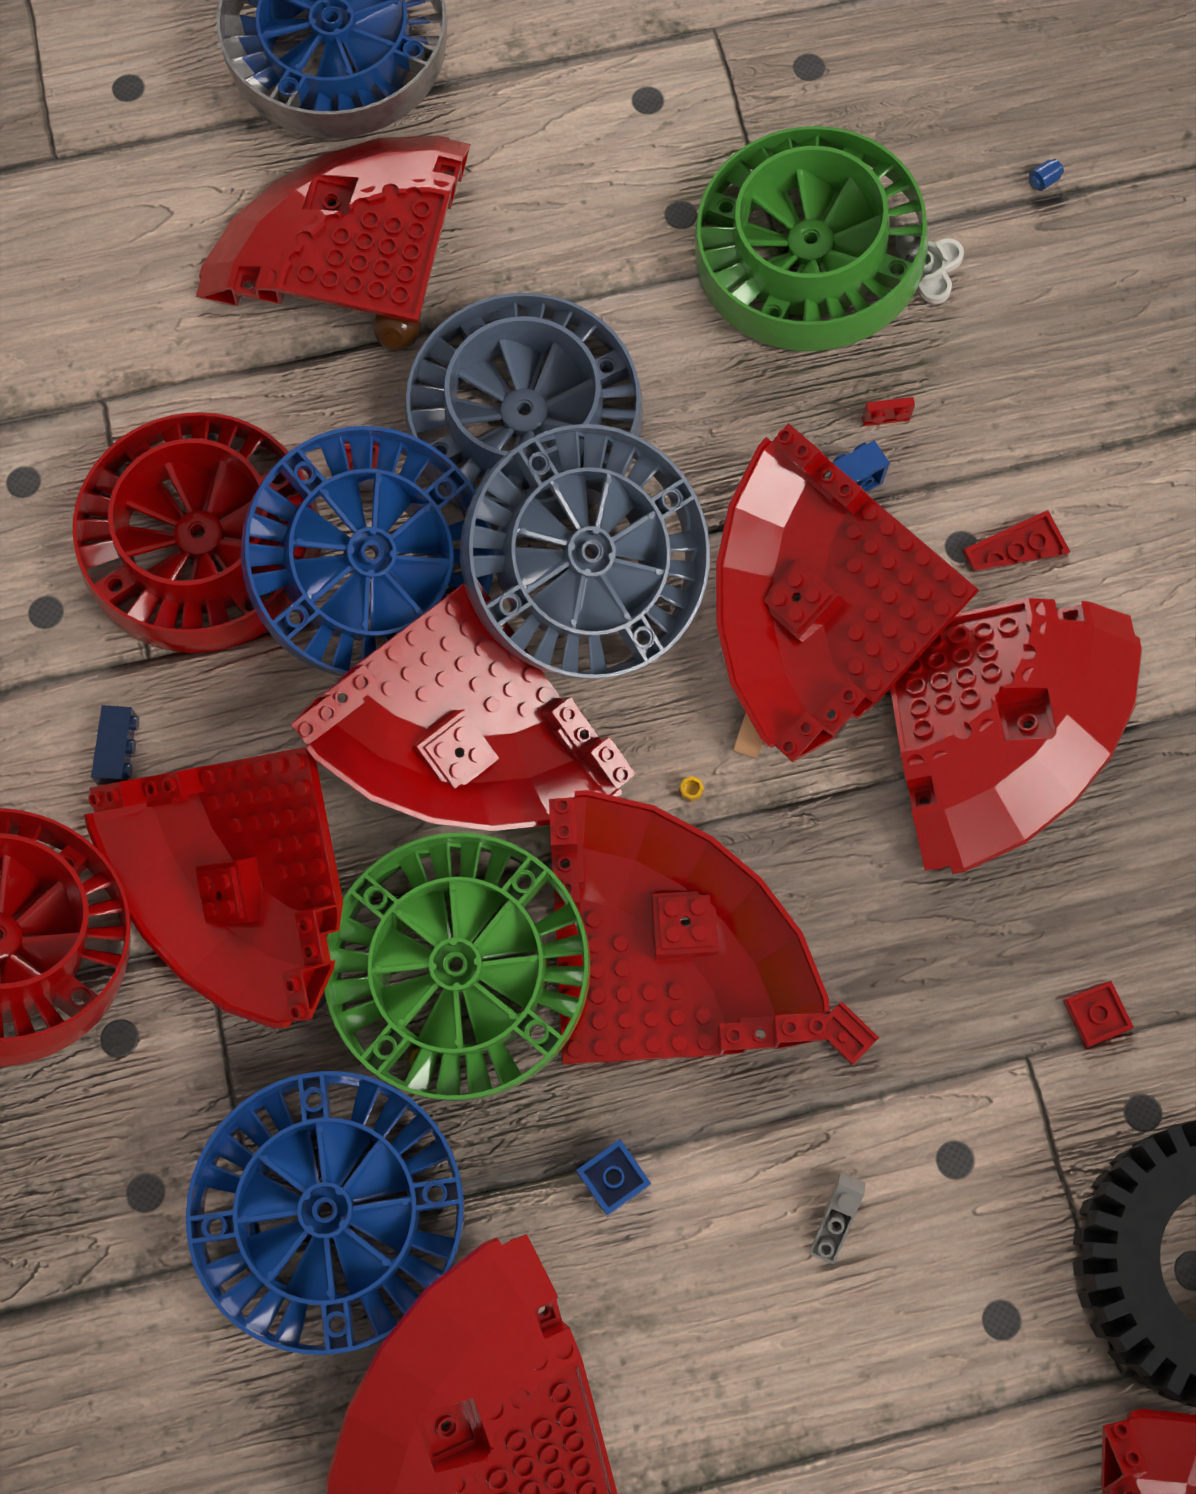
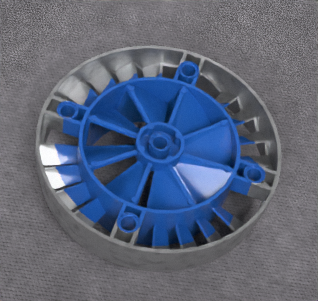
[217,0,447,138]

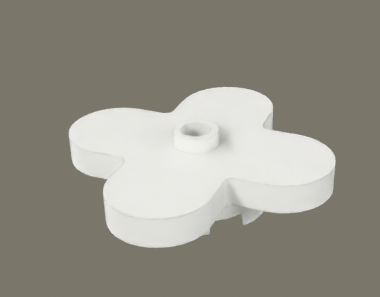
[886,235,964,304]

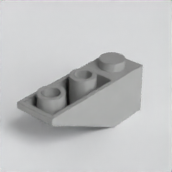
[809,1172,865,1264]

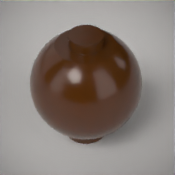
[373,315,420,351]

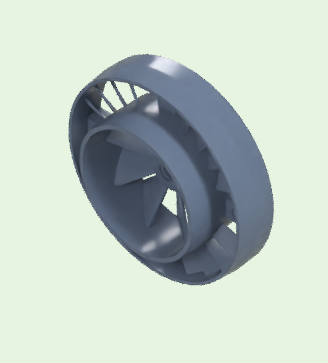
[405,293,643,521]
[460,424,710,679]

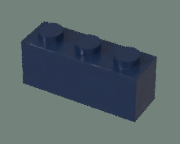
[91,705,139,785]

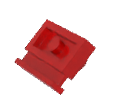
[862,397,915,427]
[825,1001,879,1066]

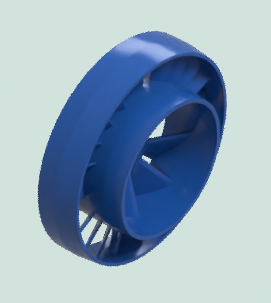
[241,426,494,677]
[186,1071,465,1355]

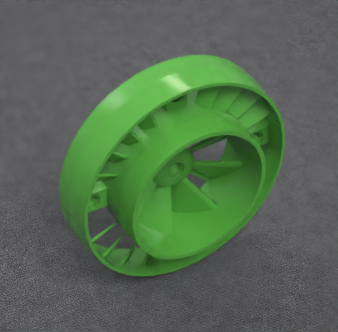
[695,126,929,351]
[324,833,590,1101]

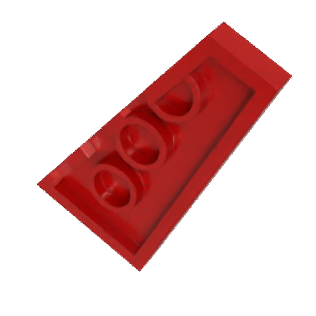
[962,510,1071,573]

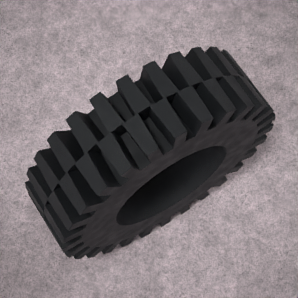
[1073,1120,1196,1408]

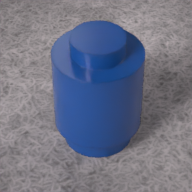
[1029,159,1064,191]

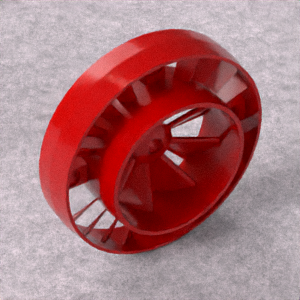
[72,412,321,653]
[0,808,131,1067]

